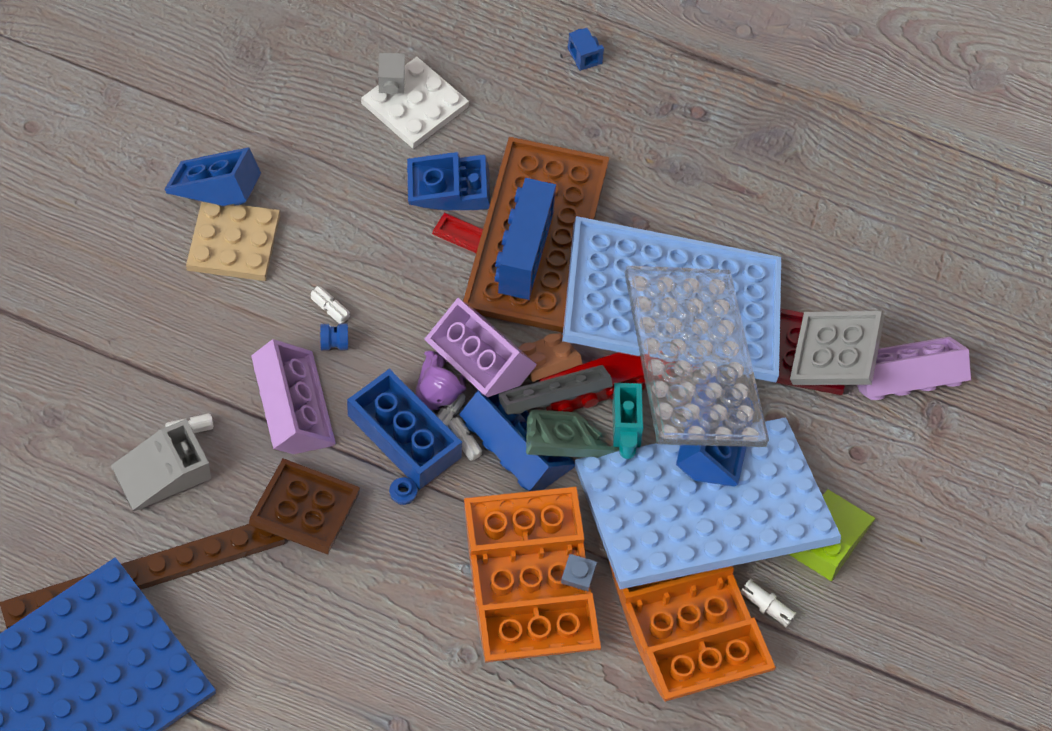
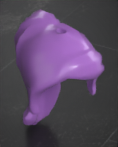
[415,351,467,411]

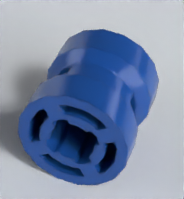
[320,323,348,351]

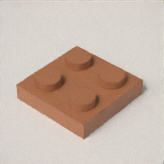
[519,333,582,382]

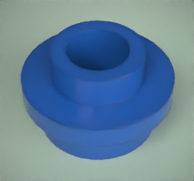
[389,477,417,505]

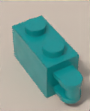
[612,383,643,459]

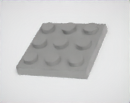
[790,311,885,385]

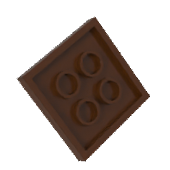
[249,458,360,555]

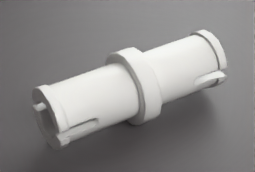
[741,579,797,628]

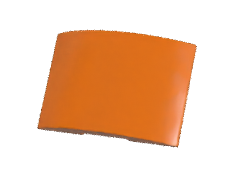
[464,487,601,663]
[609,561,776,702]

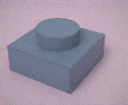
[561,554,597,591]

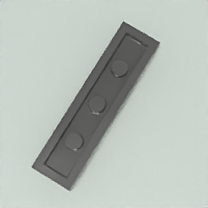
[498,365,612,415]

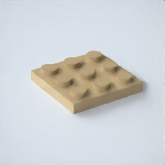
[186,201,280,281]

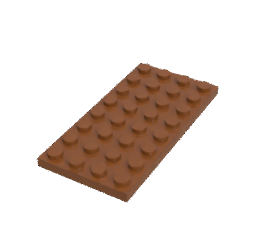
[463,137,609,333]

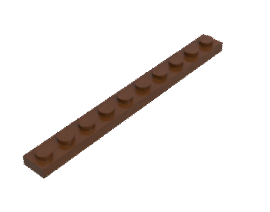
[0,524,285,629]

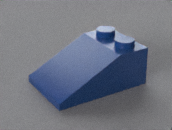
[165,147,261,206]

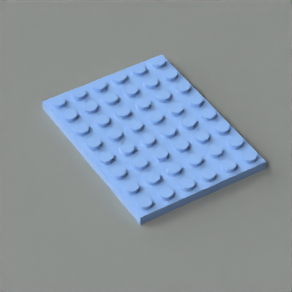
[562,216,781,383]
[575,417,841,589]

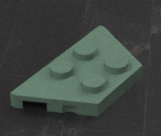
[526,410,619,458]

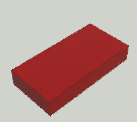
[432,212,483,253]

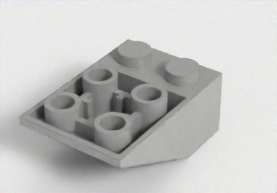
[111,419,211,512]

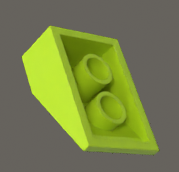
[788,489,875,581]

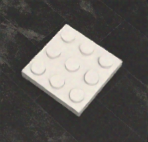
[361,57,469,149]

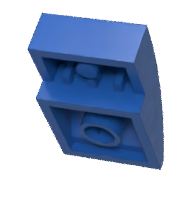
[407,152,491,210]

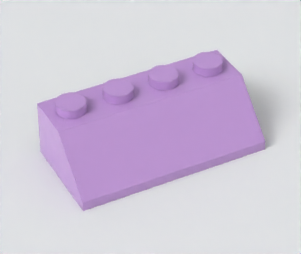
[424,298,537,397]
[857,337,971,400]
[251,339,336,454]

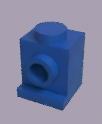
[568,27,604,71]

